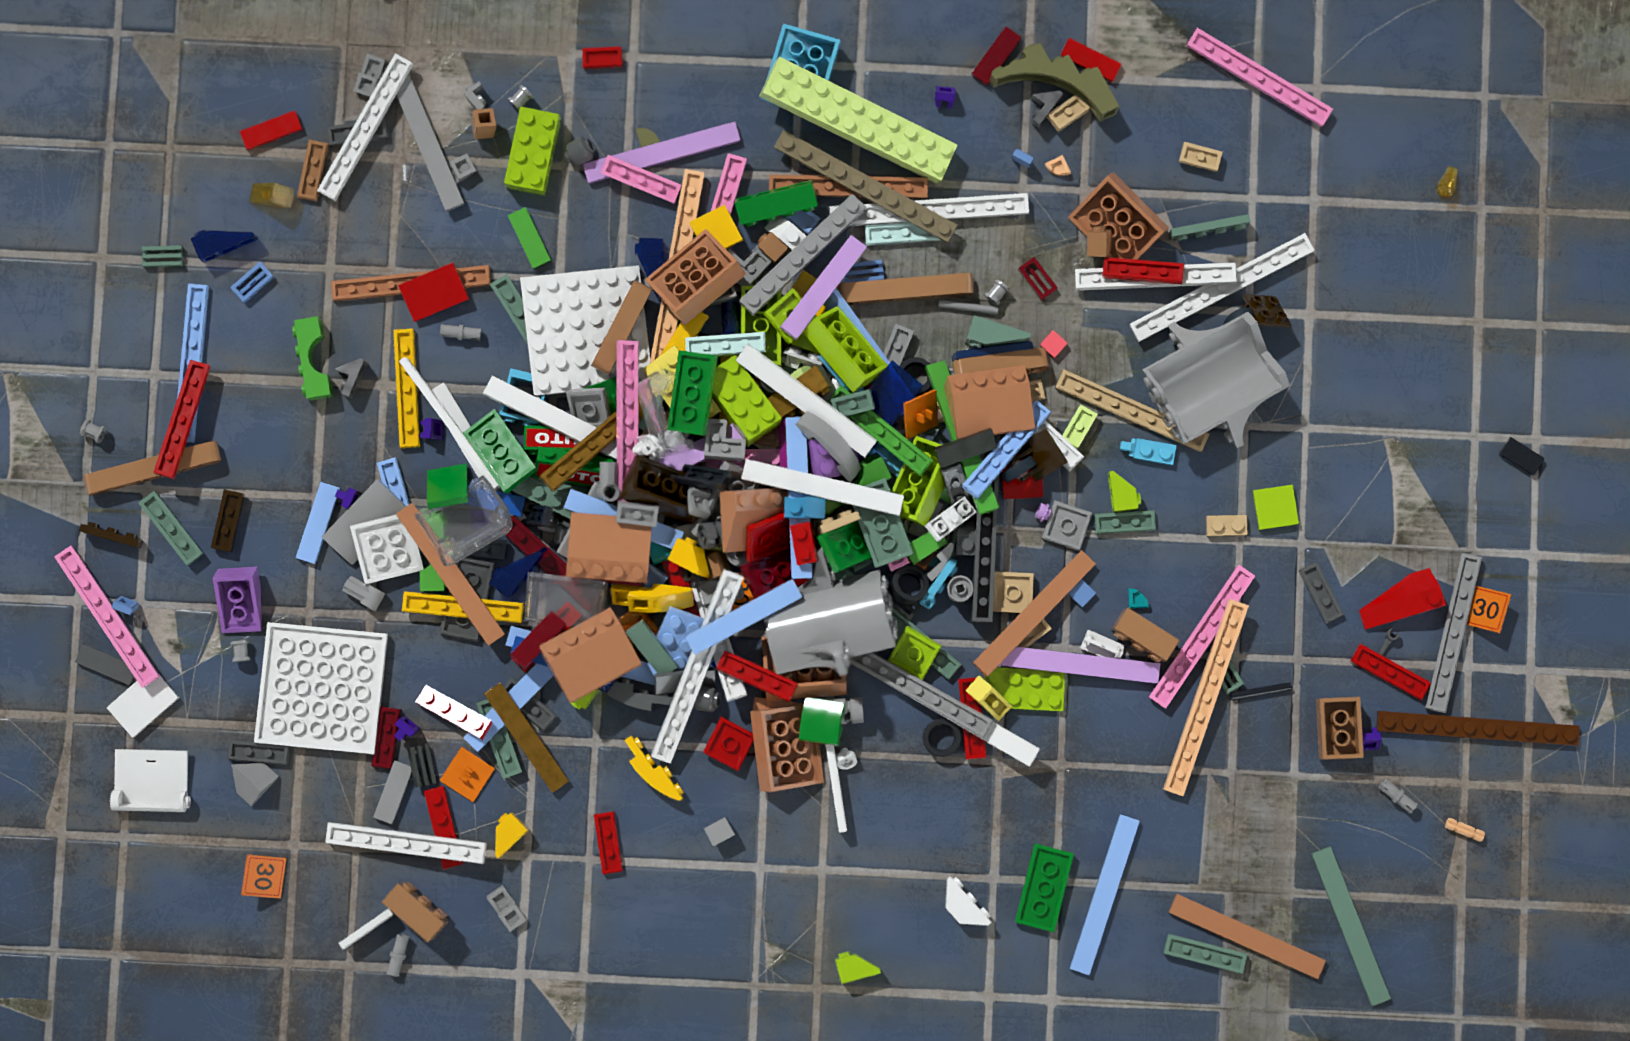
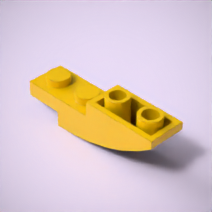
[611,583,694,613]
[625,736,684,801]

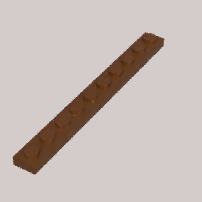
[1376,711,1580,746]

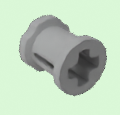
[508,85,534,111]
[984,279,1010,306]
[80,419,107,443]
[230,640,251,662]

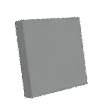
[566,388,611,427]
[1042,500,1092,551]

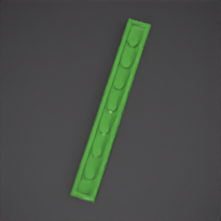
[925,360,999,515]

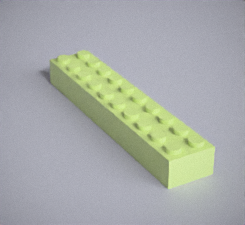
[759,57,957,184]

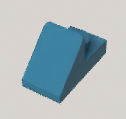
[784,496,825,519]

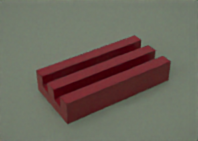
[1018,257,1058,301]

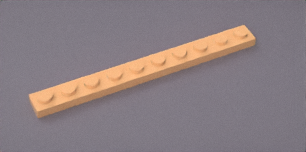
[650,169,705,363]
[1163,599,1249,796]

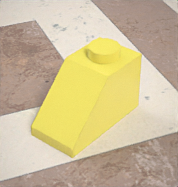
[965,676,1012,721]

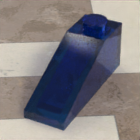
[190,230,259,263]
[635,238,664,301]
[489,547,548,599]

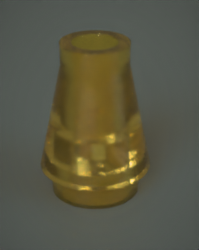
[1436,167,1458,198]

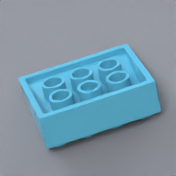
[761,24,840,106]

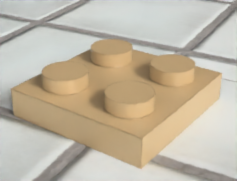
[816,510,860,535]
[993,571,1034,613]

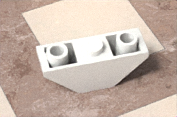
[925,496,976,542]
[945,876,991,925]

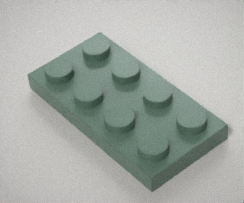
[852,478,914,568]

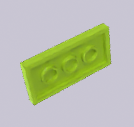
[984,667,1065,711]

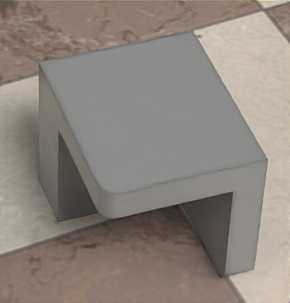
[704,817,735,846]

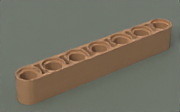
[836,273,974,305]
[83,441,222,496]

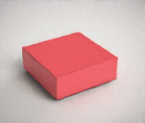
[1039,330,1068,358]

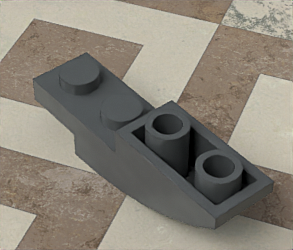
[599,679,673,711]

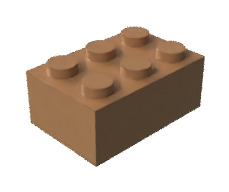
[1111,608,1179,663]
[1316,697,1364,759]
[382,881,449,942]

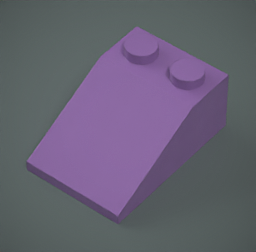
[807,438,863,478]
[213,567,262,633]

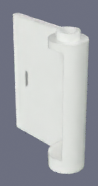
[110,749,191,812]

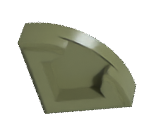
[636,128,660,147]

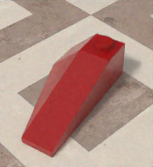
[1359,568,1446,629]

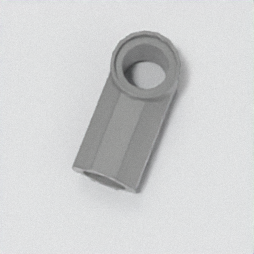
[597,462,620,502]
[342,576,385,611]

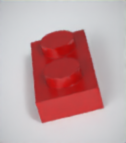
[790,522,818,566]

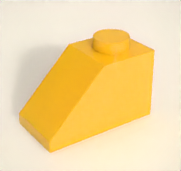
[668,537,710,578]
[495,812,529,858]

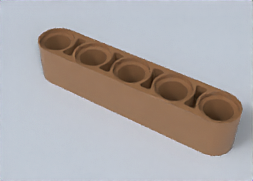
[591,280,652,375]
[952,348,1050,375]

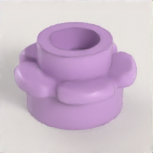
[1035,503,1051,522]

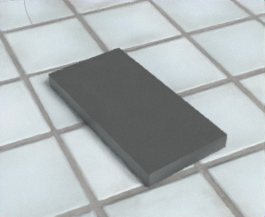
[439,555,496,642]

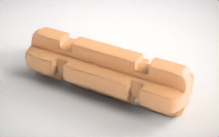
[1445,818,1485,842]

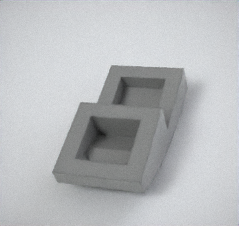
[353,53,387,97]
[448,153,476,184]
[688,485,712,519]
[926,542,954,581]
[486,885,527,932]

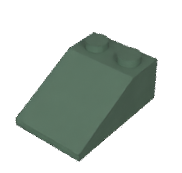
[965,315,1032,349]

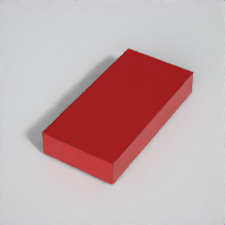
[582,46,623,69]

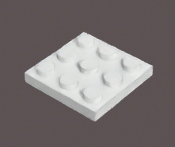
[350,514,424,584]

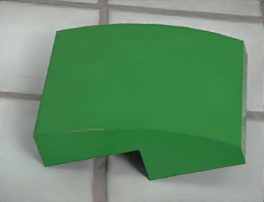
[799,697,846,746]

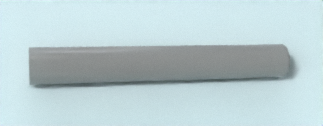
[938,300,998,315]

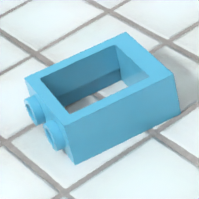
[499,368,547,426]

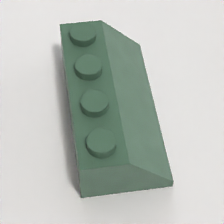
[511,455,592,520]

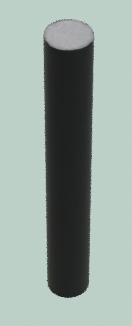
[1231,682,1292,700]

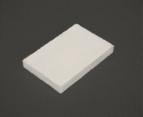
[107,673,180,738]

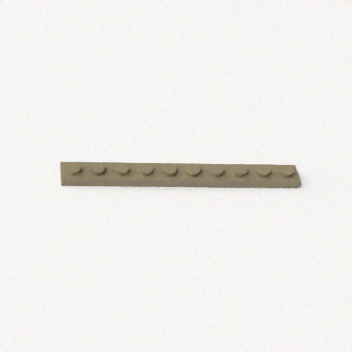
[774,130,957,243]

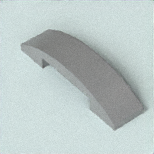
[795,411,861,482]

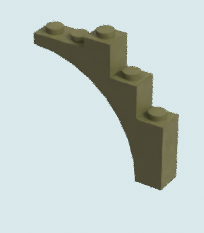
[989,43,1119,122]

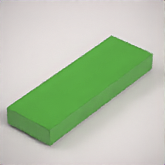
[508,207,551,270]

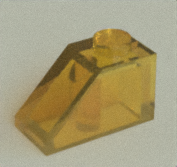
[249,183,295,208]

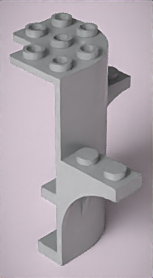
[1142,312,1290,448]
[764,545,898,676]

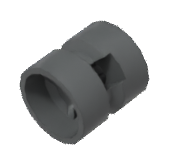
[697,521,723,549]

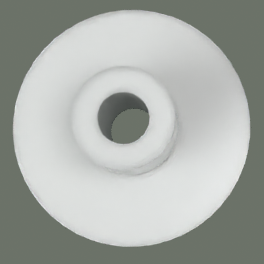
[836,748,857,769]

